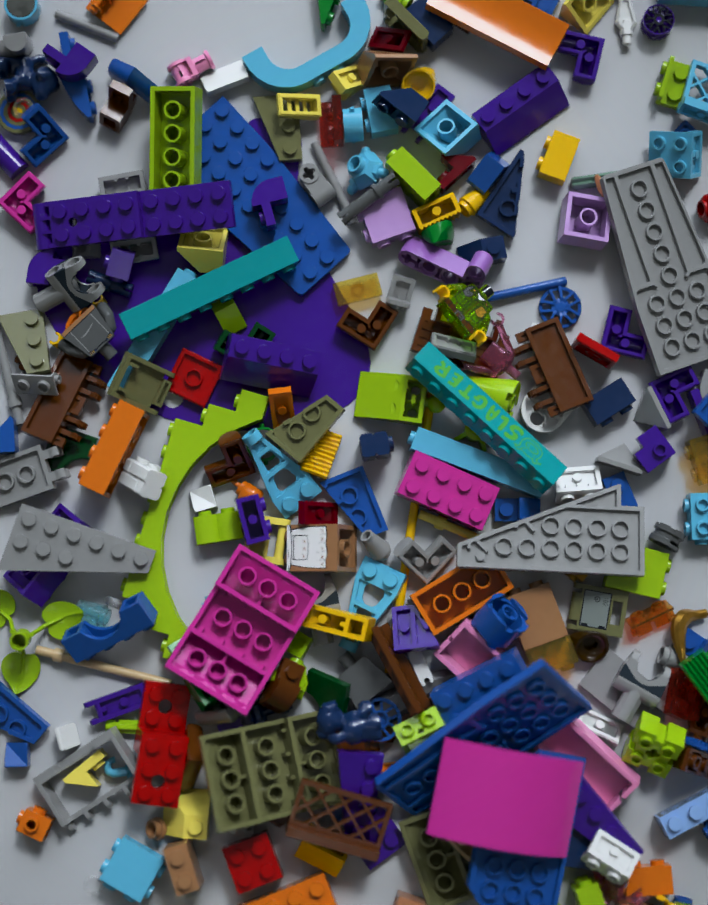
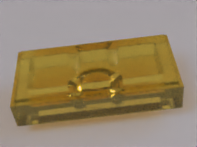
[333,272,383,307]

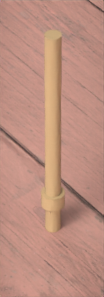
[35,645,172,683]

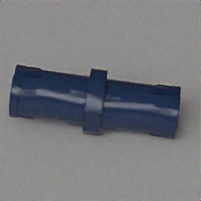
[86,269,134,298]

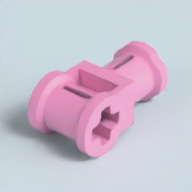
[167,50,215,86]

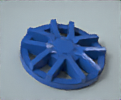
[538,286,581,329]
[369,697,402,742]
[685,736,708,752]

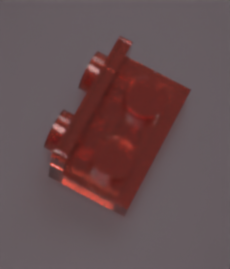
[319,95,344,148]
[663,667,703,722]

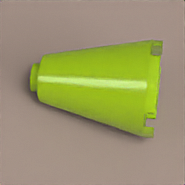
[468,376,521,417]

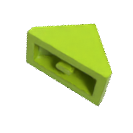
[211,298,247,334]

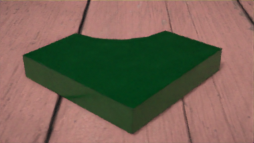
[45,428,99,471]
[306,667,351,713]

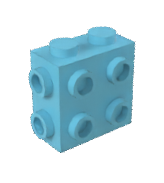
[683,493,708,545]
[99,834,167,903]

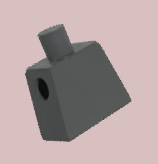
[337,651,392,709]

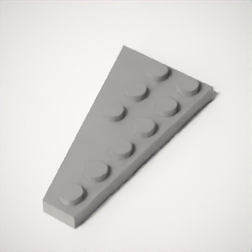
[0,503,156,573]

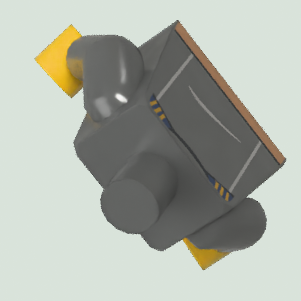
[49,295,118,361]

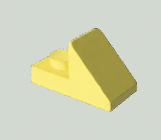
[328,64,364,101]
[62,748,108,787]

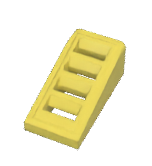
[276,93,322,121]

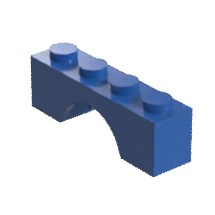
[61,591,158,663]

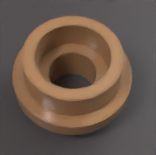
[145,817,167,841]

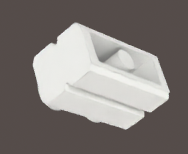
[118,456,167,501]

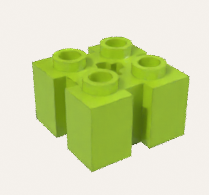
[621,711,687,779]

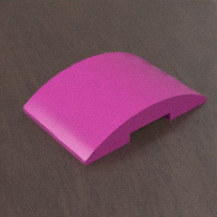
[165,543,321,716]
[426,737,584,858]

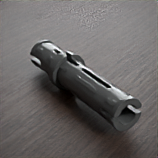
[336,172,400,225]

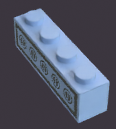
[654,787,708,839]

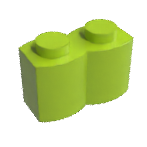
[193,507,244,546]

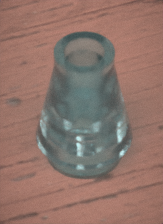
[76,599,112,627]

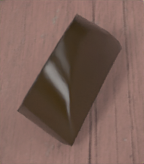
[568,631,609,663]

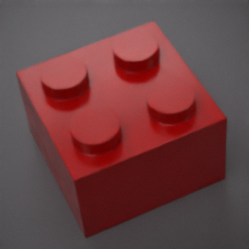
[222,829,284,895]

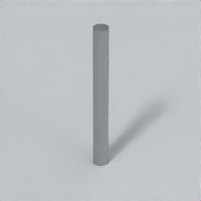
[311,141,358,225]

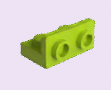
[653,56,690,110]

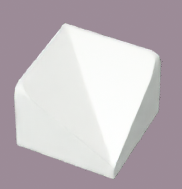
[190,484,218,514]

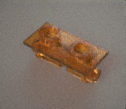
[625,599,675,637]

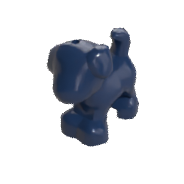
[0,55,60,103]
[316,700,383,745]

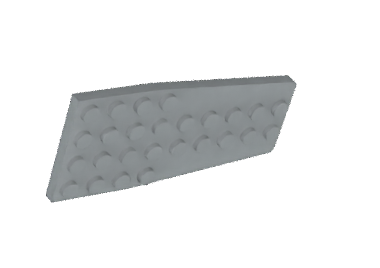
[600,158,708,377]

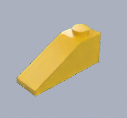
[301,604,377,642]

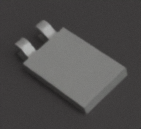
[0,444,71,508]
[579,649,672,729]

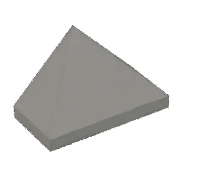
[633,386,672,431]
[595,443,643,476]

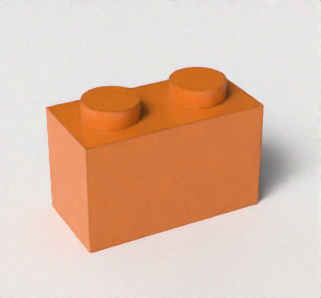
[622,859,674,898]

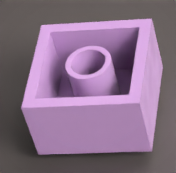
[557,191,611,251]

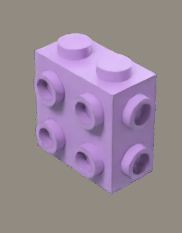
[357,186,416,249]

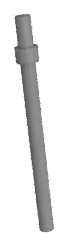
[0,328,24,426]

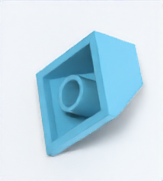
[414,99,482,156]

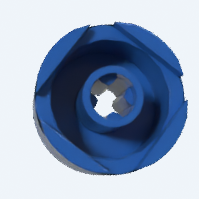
[471,593,529,649]

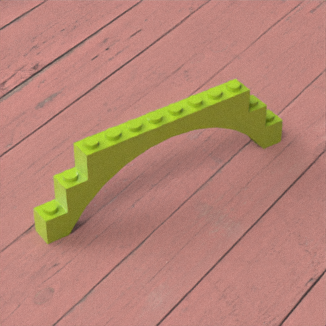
[120,389,269,659]

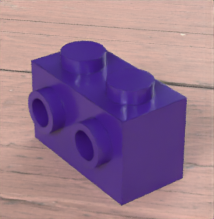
[235,494,273,545]

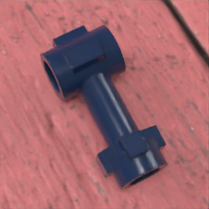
[248,704,293,724]

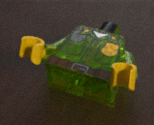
[432,283,494,347]

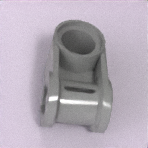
[298,163,337,209]

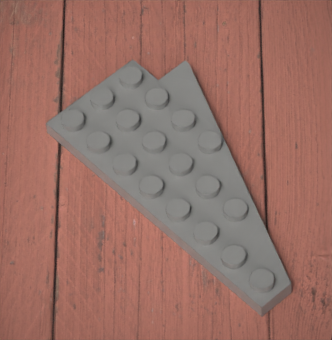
[456,484,645,577]

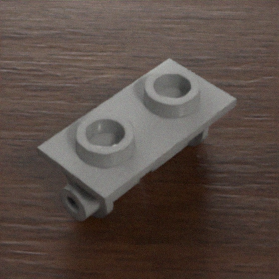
[11,371,62,396]

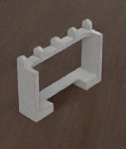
[33,726,136,832]

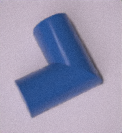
[108,58,157,105]
[19,103,69,168]

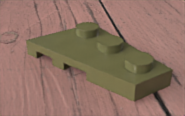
[253,95,303,163]
[0,309,52,375]
[265,395,346,464]

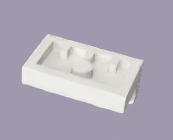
[554,465,603,504]
[581,829,641,885]

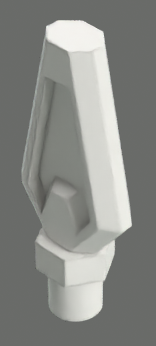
[615,0,637,46]

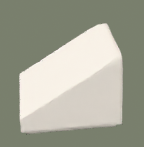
[55,723,81,751]

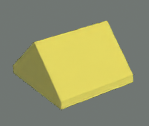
[559,0,614,34]

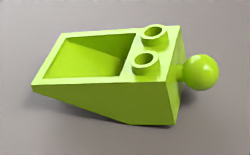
[354,371,445,426]

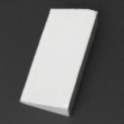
[200,60,250,98]
[579,710,624,750]

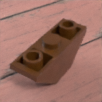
[672,746,708,779]

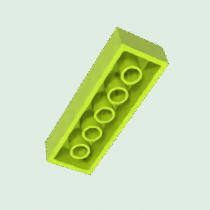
[149,86,203,190]

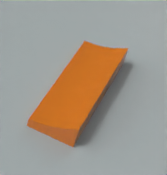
[425,0,570,71]

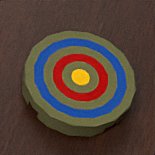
[0,91,40,135]

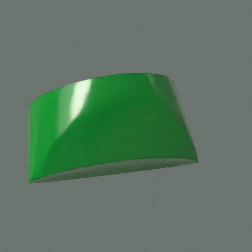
[421,220,454,246]

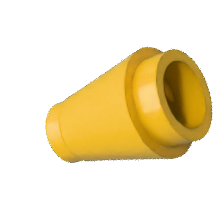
[458,189,490,218]

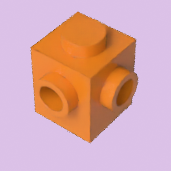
[16,805,56,842]

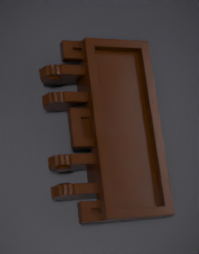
[409,301,510,378]
[509,316,594,418]
[20,350,107,449]

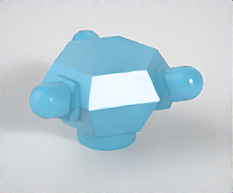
[347,147,390,195]

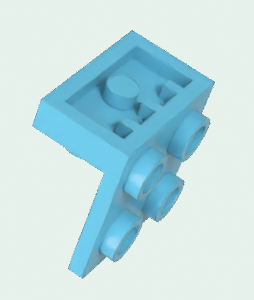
[649,130,703,179]

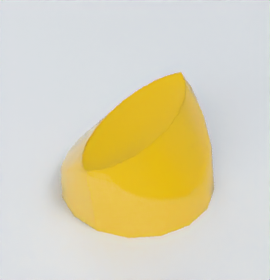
[401,67,436,100]

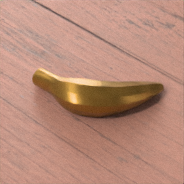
[670,609,708,662]

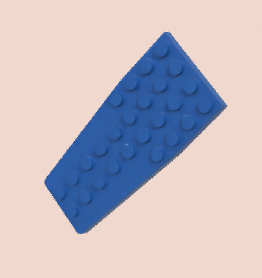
[201,96,350,296]
[374,658,592,815]

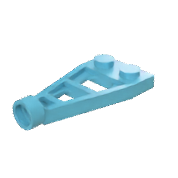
[242,428,322,519]
[338,556,408,653]

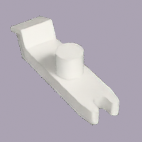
[407,651,434,686]

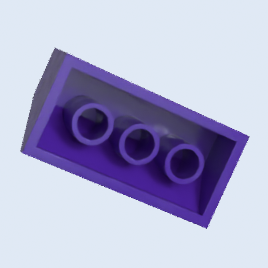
[471,66,569,156]
[219,333,322,398]
[3,503,92,608]

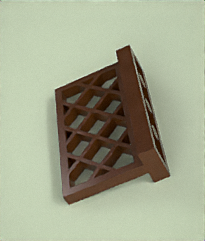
[371,622,432,717]
[285,777,394,862]

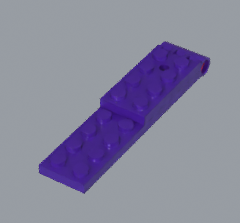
[32,180,236,251]

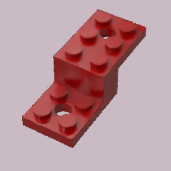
[130,679,191,808]

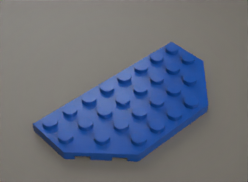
[466,749,587,905]

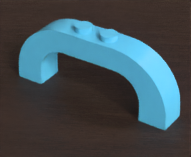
[242,0,370,93]

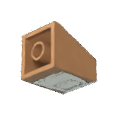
[285,524,357,572]

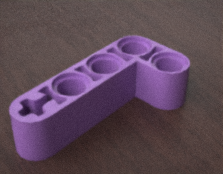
[398,236,493,296]

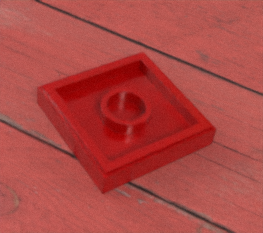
[571,332,621,369]
[167,347,222,408]

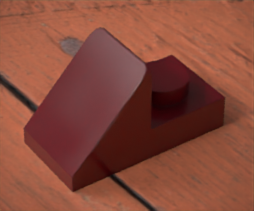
[367,26,412,53]
[437,155,476,195]
[298,501,338,525]

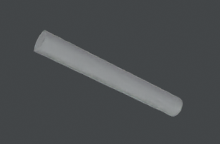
[54,9,120,43]

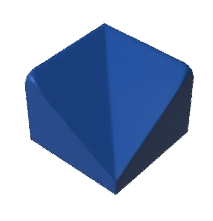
[4,742,31,767]

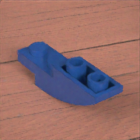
[56,31,98,123]

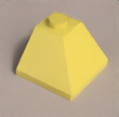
[177,228,228,273]
[163,788,211,840]

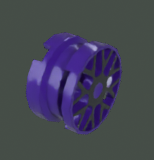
[640,4,675,40]

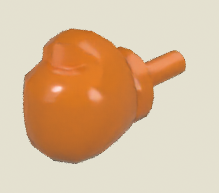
[231,480,264,499]

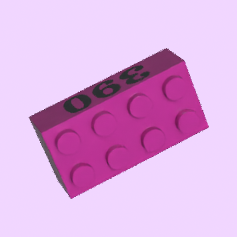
[394,450,500,531]

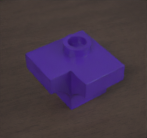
[633,425,676,473]

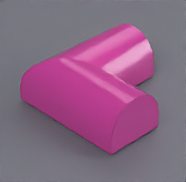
[0,171,46,235]

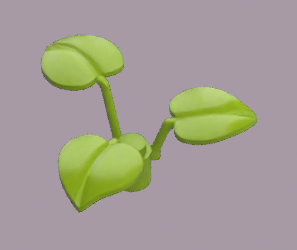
[0,589,84,694]

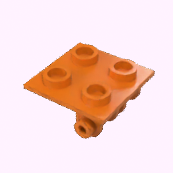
[86,0,148,35]

